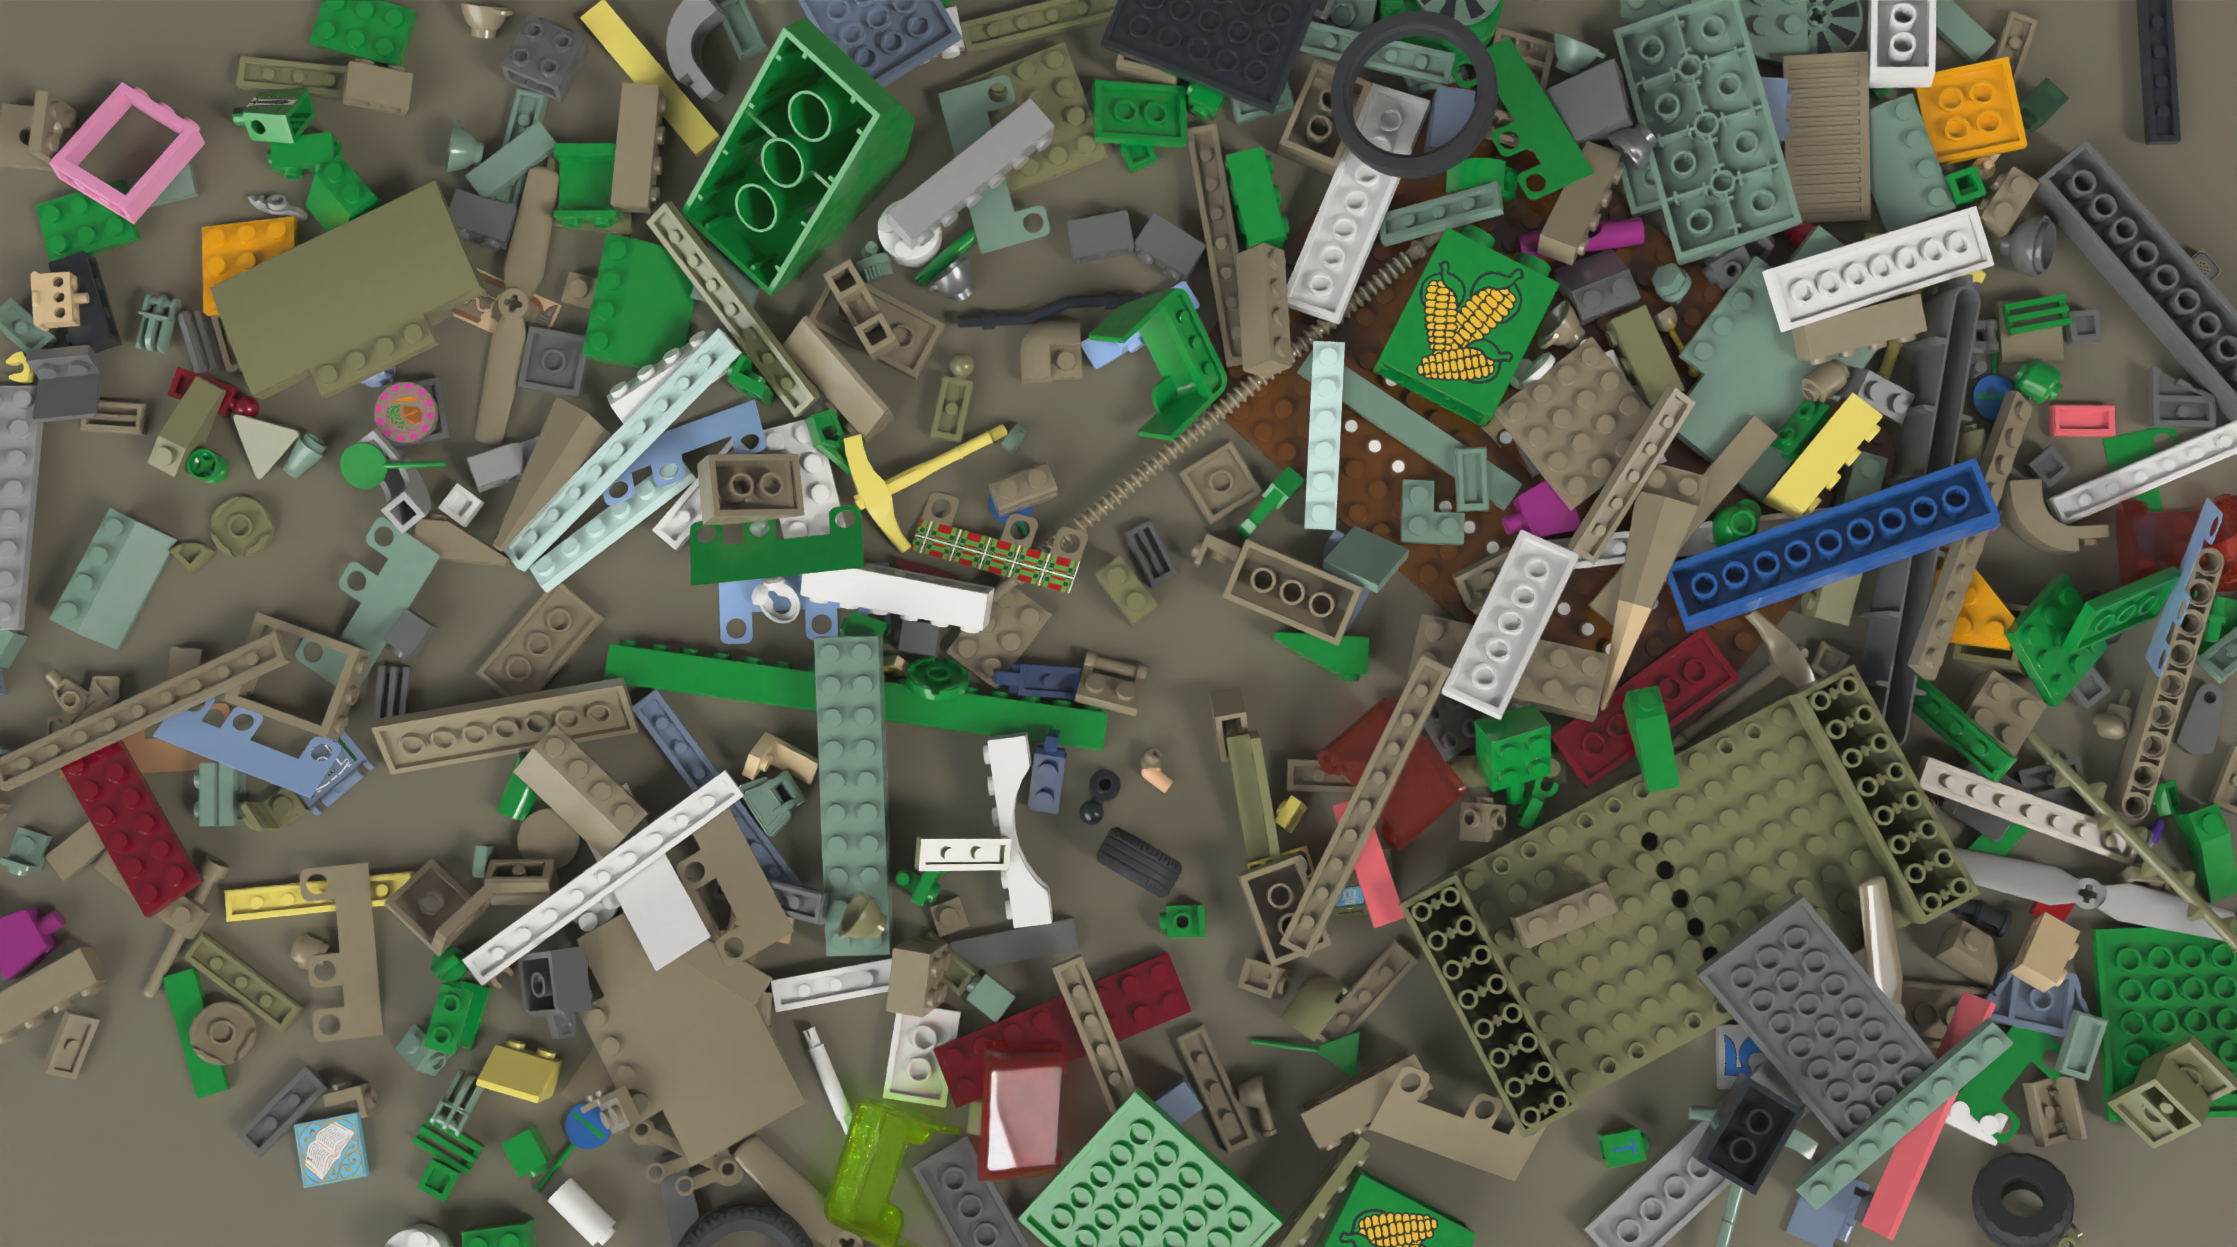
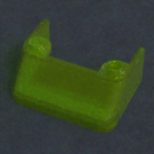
[824,1099,961,1247]

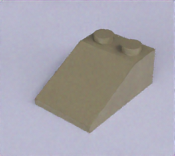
[697,454,805,525]

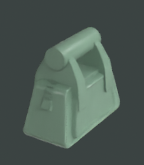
[738,770,807,837]

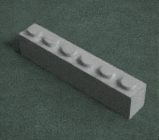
[887,98,1054,250]

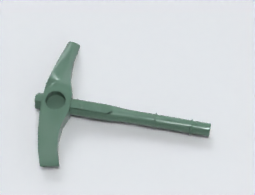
[1688,1106,1818,1247]

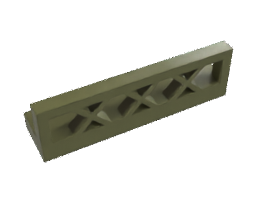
[1226,730,1281,861]

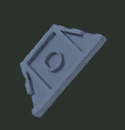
[1985,961,2090,1038]

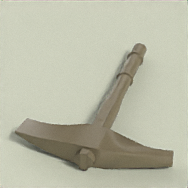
[1672,609,1816,752]

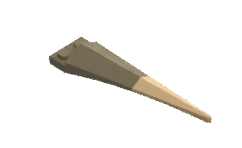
[1600,464,1710,711]

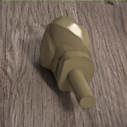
[2092,689,2132,740]
[290,934,334,970]

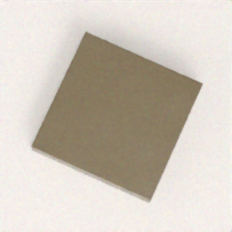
[1995,300,2064,364]
[1178,440,1264,525]

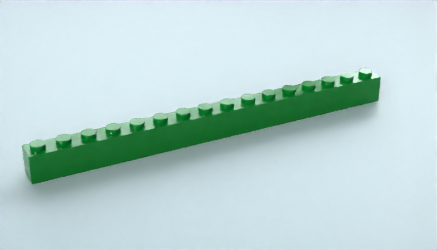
[604,640,1108,751]

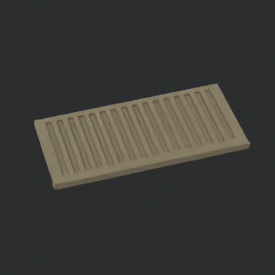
[1782,50,1871,223]

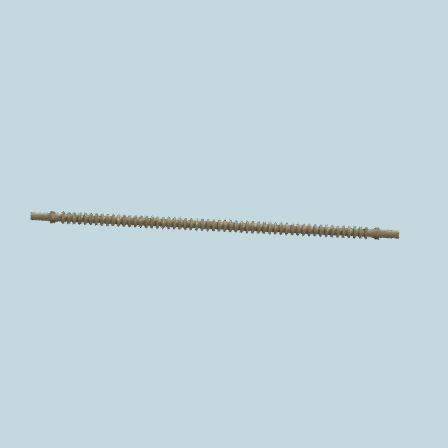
[992,230,1445,603]

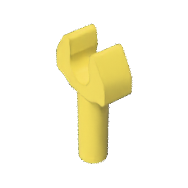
[6,351,35,384]

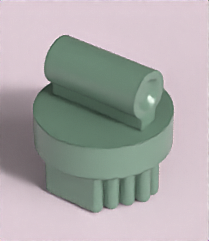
[856,241,893,284]
[1651,263,1692,306]

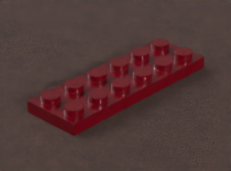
[1551,628,1740,789]
[60,740,204,918]

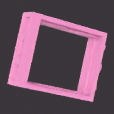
[49,82,205,224]

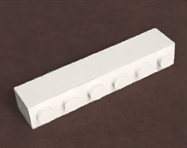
[800,562,994,633]

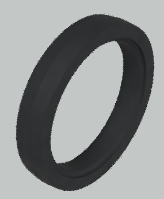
[1331,11,1498,179]

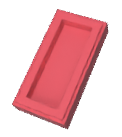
[2049,405,2116,437]

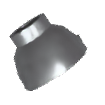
[1608,122,1657,170]
[925,255,976,303]

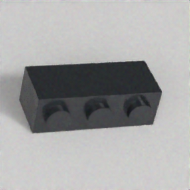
[48,251,122,353]

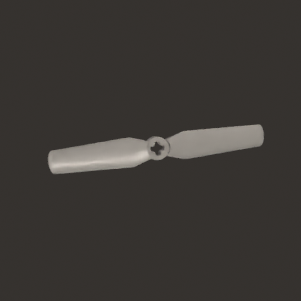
[1955,847,2236,941]

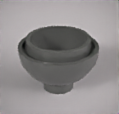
[2000,215,2056,278]

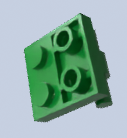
[895,869,949,906]

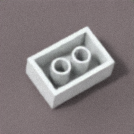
[1867,0,1936,88]

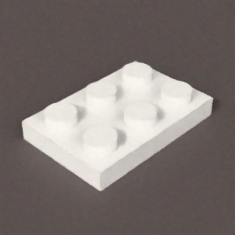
[883,1008,961,1107]

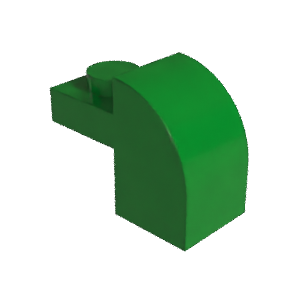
[1446,158,1518,203]

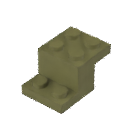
[2107,1035,2237,1149]

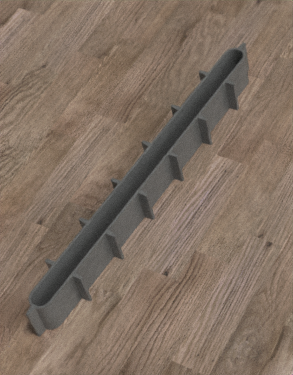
[1859,274,1984,747]

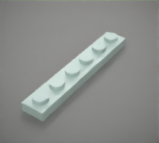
[1304,341,1345,530]
[529,461,696,593]

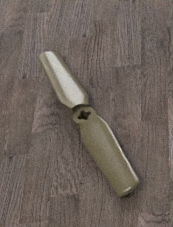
[475,167,559,445]
[1859,876,1905,1150]
[734,1135,866,1247]

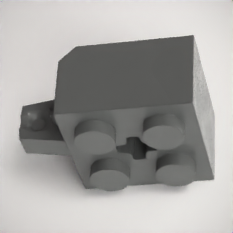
[518,946,592,1039]

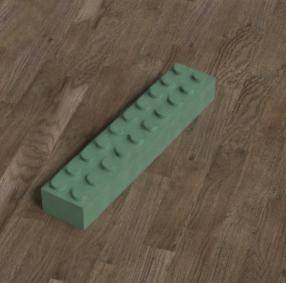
[814,634,894,956]

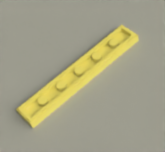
[580,0,721,158]
[224,871,416,922]

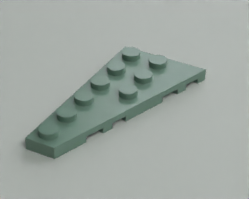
[1619,0,1809,67]

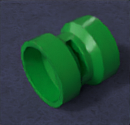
[187,449,229,484]

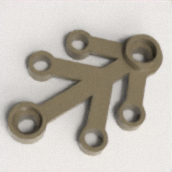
[629,1119,745,1197]

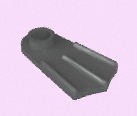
[2174,683,2225,756]

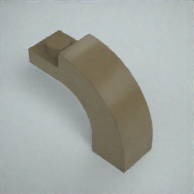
[2000,479,2110,555]

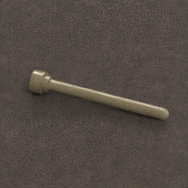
[144,856,230,998]

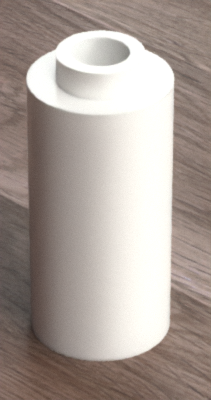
[548,1178,616,1246]

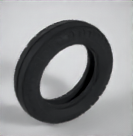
[677,1201,814,1247]

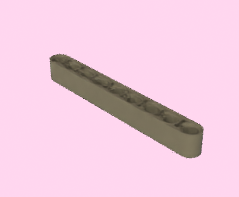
[2109,547,2224,820]

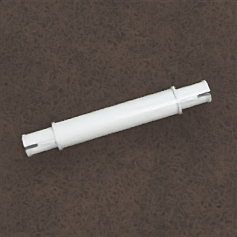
[802,1027,859,1138]

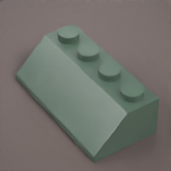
[1869,93,1956,234]
[49,508,179,650]

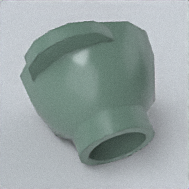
[1554,33,1605,75]
[445,119,484,173]

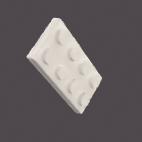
[762,419,846,539]

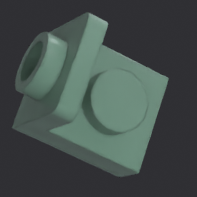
[0,827,53,876]

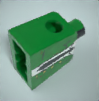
[233,88,316,143]

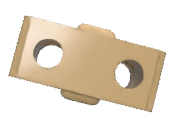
[30,271,89,331]

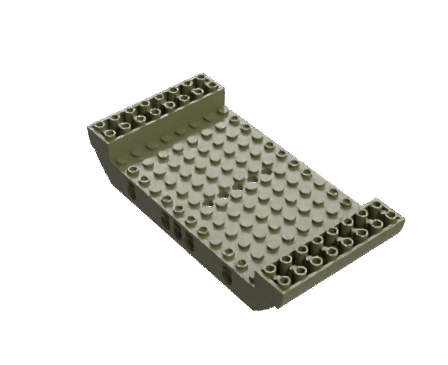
[1399,664,1980,1138]

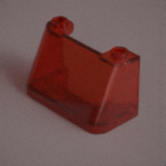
[2115,494,2237,594]
[1316,698,1467,851]
[977,1041,1068,1181]

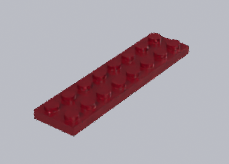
[933,952,1192,1109]

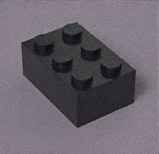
[1691,1072,1804,1195]

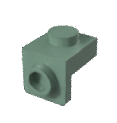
[395,1023,452,1076]

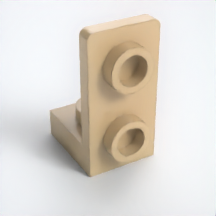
[742,732,819,784]

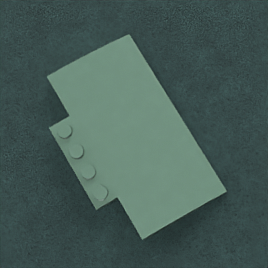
[1613,0,1802,266]
[1675,226,1903,501]

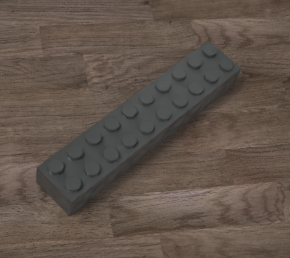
[2033,139,2237,422]

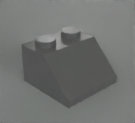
[1553,249,1641,326]

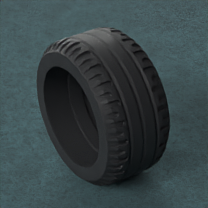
[1096,827,1182,898]

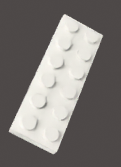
[1441,530,1579,720]

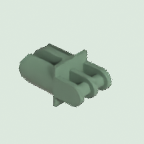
[135,292,181,354]
[430,1068,484,1137]

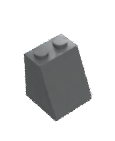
[1546,59,1636,150]

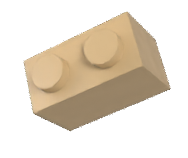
[2010,912,2080,993]

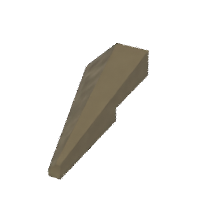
[492,397,611,552]

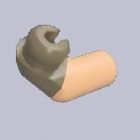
[1140,747,1173,793]

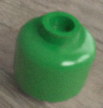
[2012,358,2063,404]

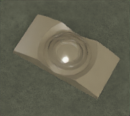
[1484,27,1555,152]

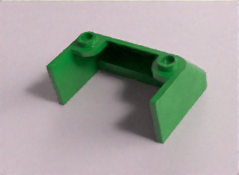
[1088,288,1227,441]

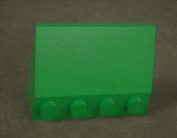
[582,234,696,370]

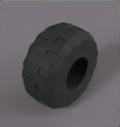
[1972,1152,2075,1247]

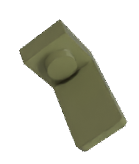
[240,788,309,832]

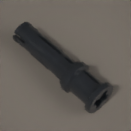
[1949,899,2012,938]

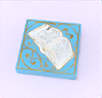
[294,1112,370,1188]

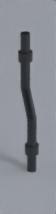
[957,291,1142,330]

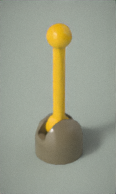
[1651,306,1700,377]

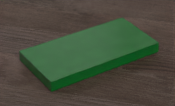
[2062,566,2181,654]

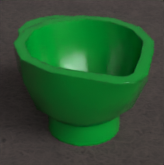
[1712,499,1762,547]

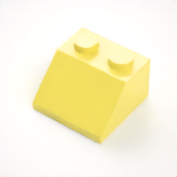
[476,1039,563,1103]

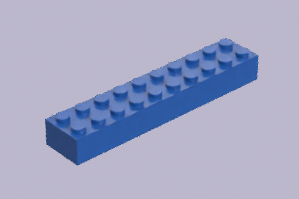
[1666,458,2000,633]

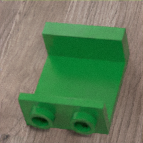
[554,143,622,229]
[423,979,492,1055]

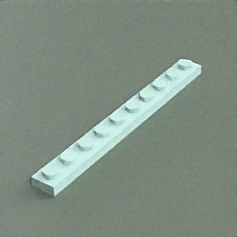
[504,328,742,572]

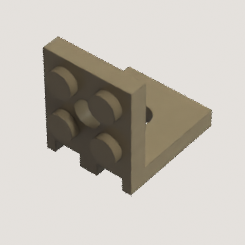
[0,90,80,171]
[384,859,493,957]

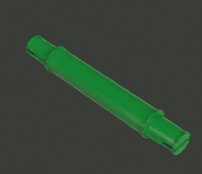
[913,226,978,287]

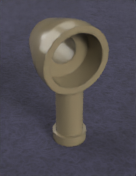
[1239,1075,1277,1137]

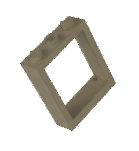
[223,612,371,740]

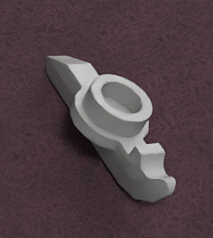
[248,194,308,222]

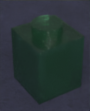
[2019,77,2069,132]

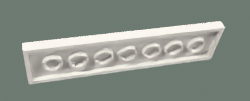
[1287,83,1431,324]
[1762,206,1994,332]

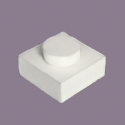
[438,483,484,527]

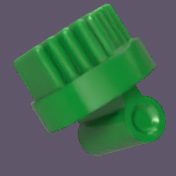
[431,946,469,982]

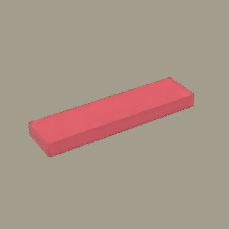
[1332,800,1406,928]

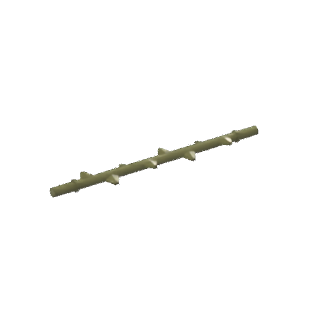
[2026,730,2237,953]

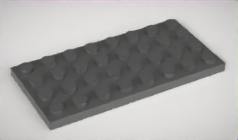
[1695,892,1938,1143]

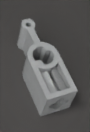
[467,436,539,493]

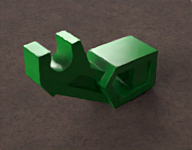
[805,409,874,476]
[1236,466,1305,540]

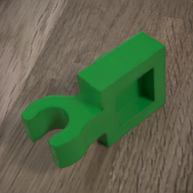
[1514,777,1559,830]

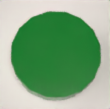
[906,657,969,700]

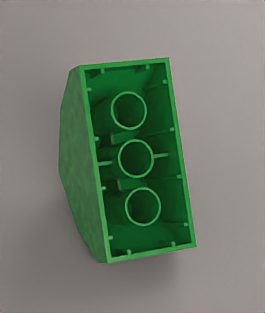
[680,18,915,296]

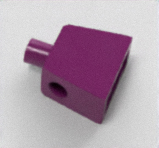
[1501,480,1581,539]
[0,908,66,980]

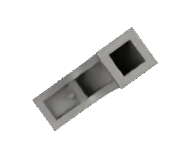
[666,0,727,103]
[357,428,431,534]

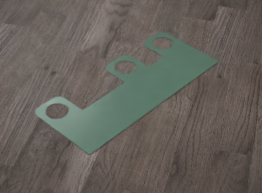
[938,75,1050,254]
[295,517,440,688]

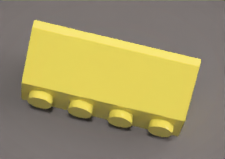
[1762,392,1883,519]

